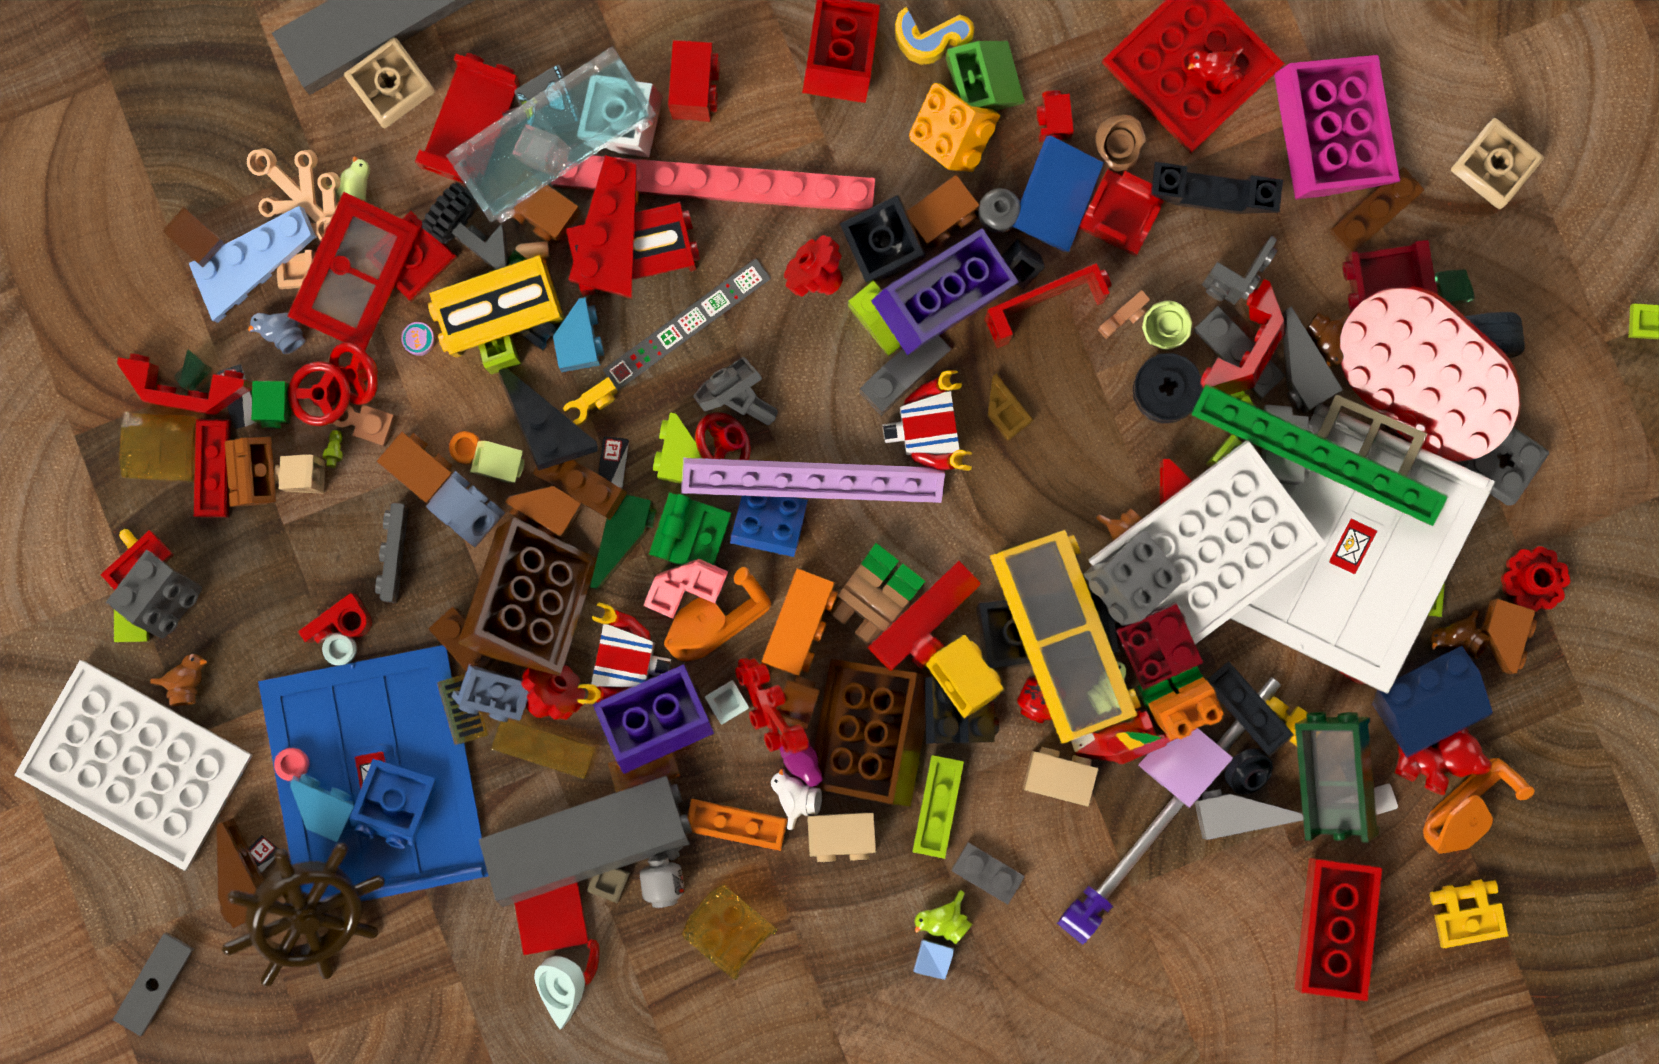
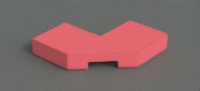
[643,559,728,618]

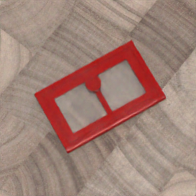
[287,192,421,351]

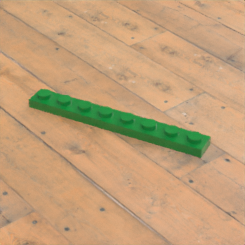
[1191,384,1448,526]

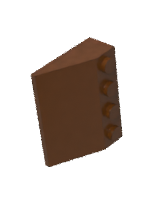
[458,517,597,675]
[814,659,930,807]

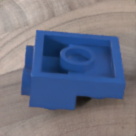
[350,759,436,849]

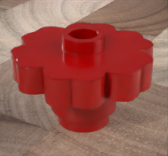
[783,235,843,297]
[1501,546,1570,612]
[521,665,586,720]

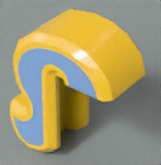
[895,7,974,65]

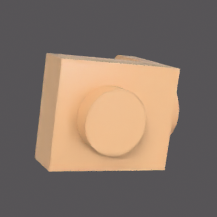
[277,249,315,289]

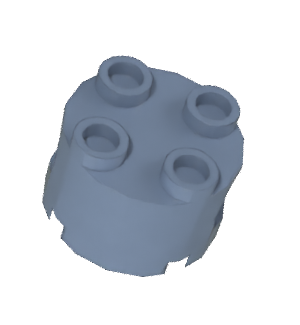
[426,471,505,547]

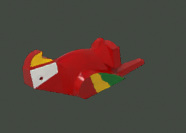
[1071,711,1197,765]

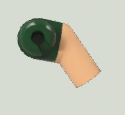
[507,241,550,266]

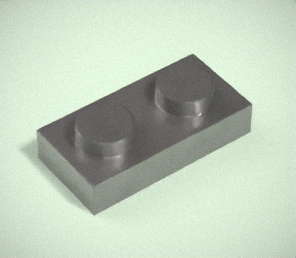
[951,842,1025,905]

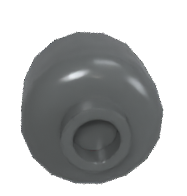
[978,188,1021,234]

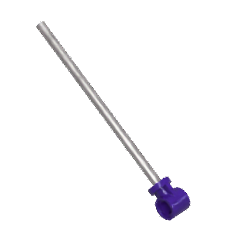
[1057,677,1281,945]

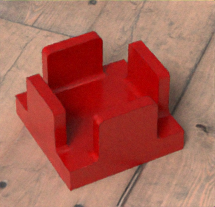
[1078,169,1164,256]

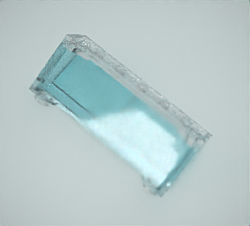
[446,47,657,223]

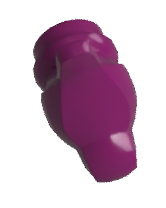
[780,742,822,787]

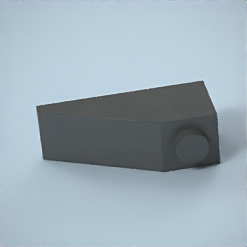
[1282,306,1343,413]
[859,336,952,416]

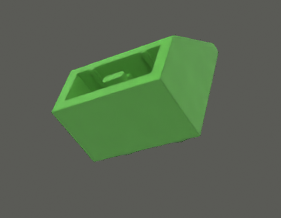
[946,41,1025,111]

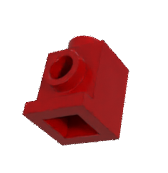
[1037,90,1074,142]

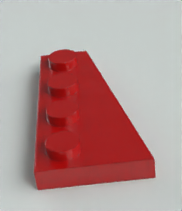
[569,155,637,299]

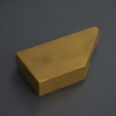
[988,374,1034,441]

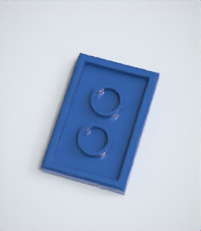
[1013,136,1104,252]

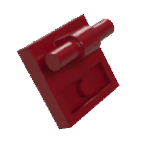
[1116,602,1203,690]

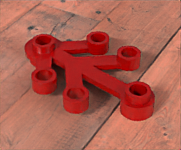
[735,658,808,754]

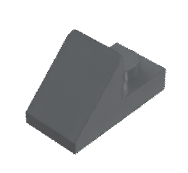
[452,223,508,270]

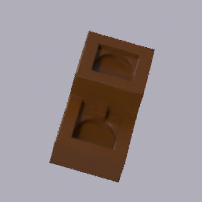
[162,207,225,267]

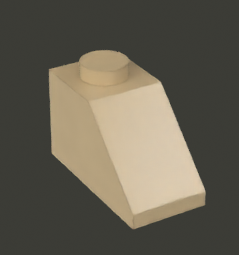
[274,455,326,494]

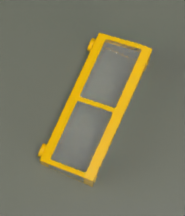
[990,530,1141,744]

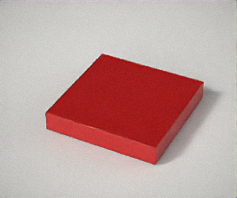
[365,211,457,302]
[514,882,589,955]

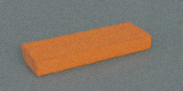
[688,799,788,851]

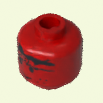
[1017,675,1065,723]

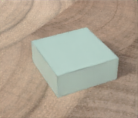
[705,680,749,725]

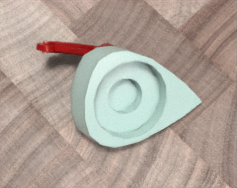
[534,939,600,1030]

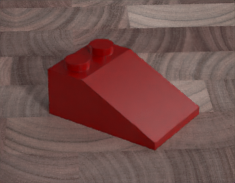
[802,0,880,103]

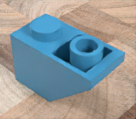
[553,297,604,372]
[290,774,354,842]

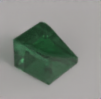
[1435,269,1475,305]
[174,349,213,391]

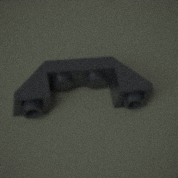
[1151,162,1283,214]

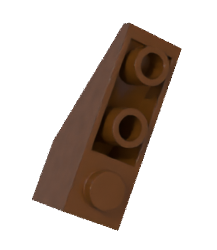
[778,676,820,729]

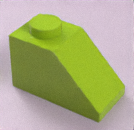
[848,281,901,356]

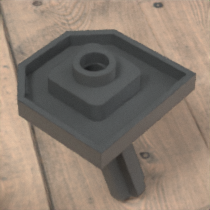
[693,356,778,425]

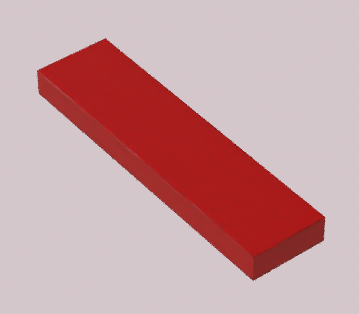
[868,561,981,671]

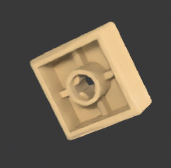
[344,37,435,128]
[1451,118,1544,209]

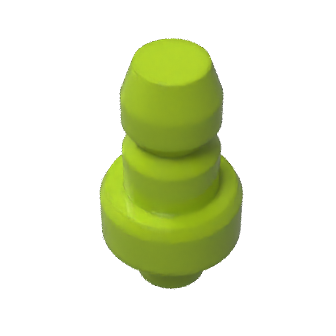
[322,430,343,468]

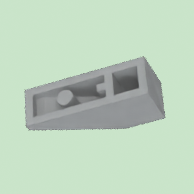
[1195,789,1304,840]

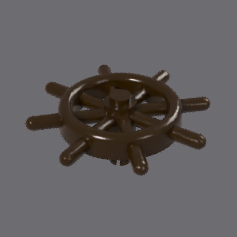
[222,843,385,987]

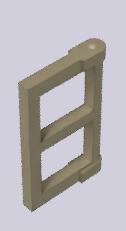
[1317,395,1427,477]

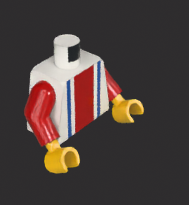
[882,370,972,471]
[578,603,671,704]

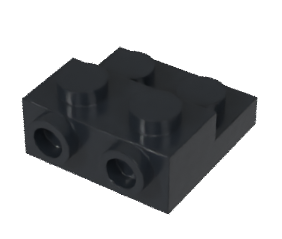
[925,677,1000,744]

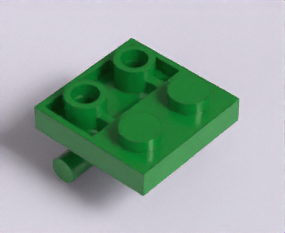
[649,492,732,565]

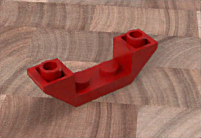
[1200,279,1285,395]
[117,353,252,415]

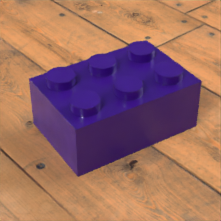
[593,664,714,774]

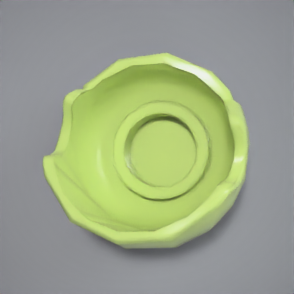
[1142,300,1193,350]

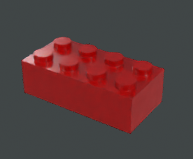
[1294,858,1382,1001]

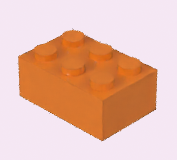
[761,569,838,677]

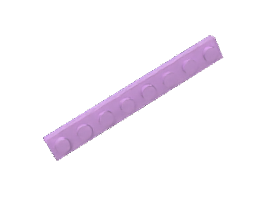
[681,458,945,503]

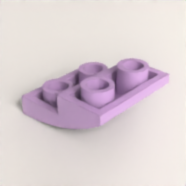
[1138,728,1233,808]

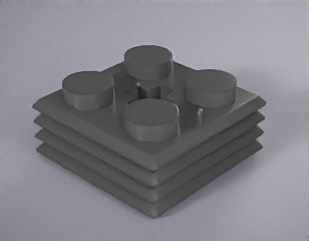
[1460,427,1549,506]

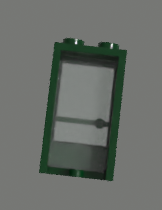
[1295,712,1380,842]

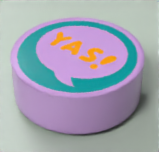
[401,322,435,356]

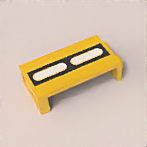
[428,255,565,358]

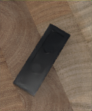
[1207,661,1295,757]

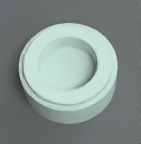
[322,633,357,665]

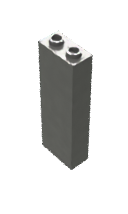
[272,0,475,95]
[478,776,692,907]

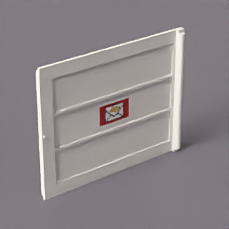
[1230,403,1495,693]

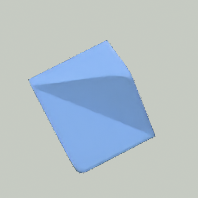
[913,939,955,980]

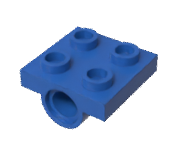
[730,495,808,557]

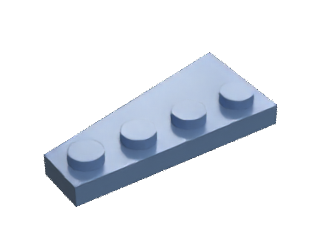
[189,206,316,323]

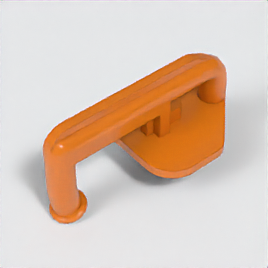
[664,567,771,662]
[1423,758,1535,854]

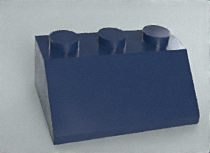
[1372,646,1493,758]

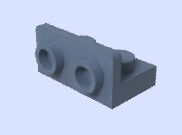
[452,665,529,722]

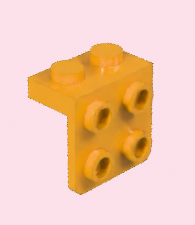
[909,83,1001,172]

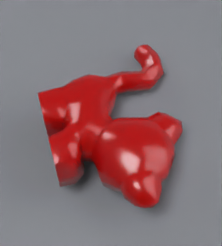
[1395,728,1493,795]

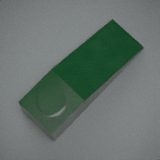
[590,494,657,590]

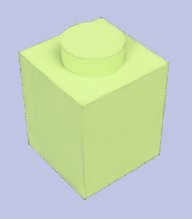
[470,441,524,483]

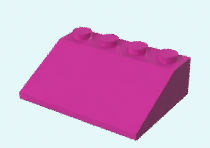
[1274,55,1400,199]

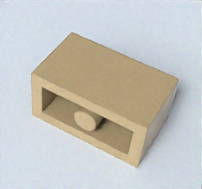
[1022,747,1098,807]
[808,812,876,862]

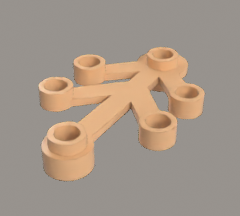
[247,148,348,242]

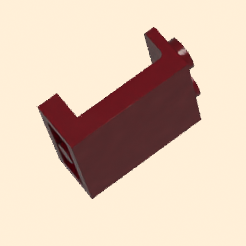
[1342,240,1438,312]

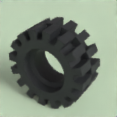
[422,182,479,244]

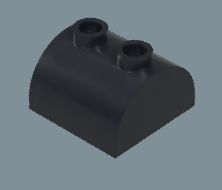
[840,195,926,283]

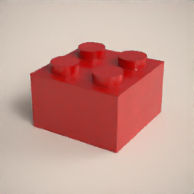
[668,40,720,122]

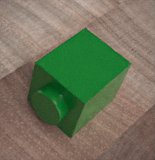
[251,381,291,429]

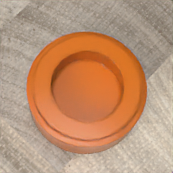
[449,431,481,465]

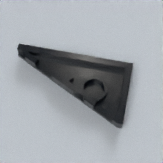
[499,368,598,471]

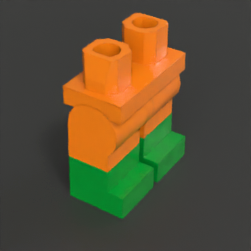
[1136,666,1224,741]

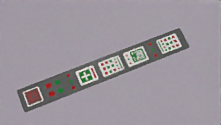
[603,259,771,390]

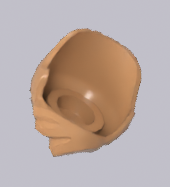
[1095,115,1146,171]

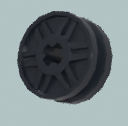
[1132,353,1203,424]

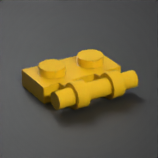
[1430,879,1508,948]

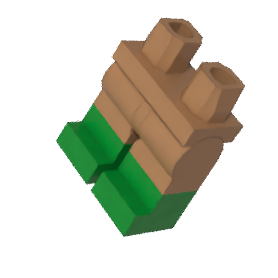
[831,543,926,644]

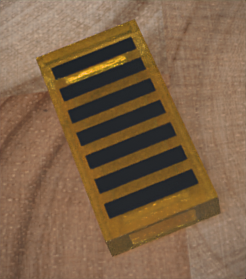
[437,674,488,745]

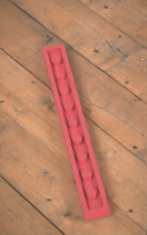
[551,153,875,212]

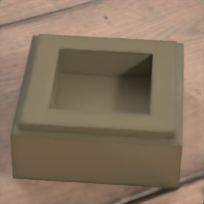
[587,868,630,903]

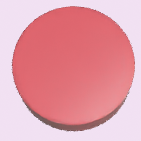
[274,748,309,781]

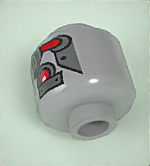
[640,857,684,908]

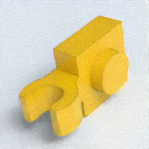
[563,377,618,426]

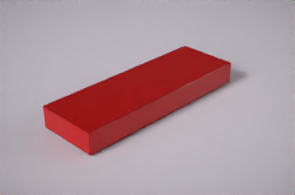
[194,419,231,518]

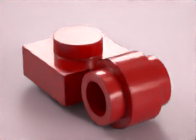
[910,633,944,670]

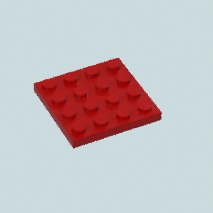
[1101,0,1285,154]

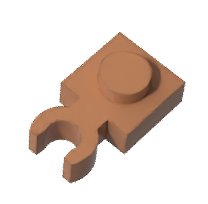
[1098,290,1150,339]
[333,405,395,447]

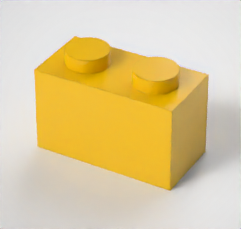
[926,635,1004,718]

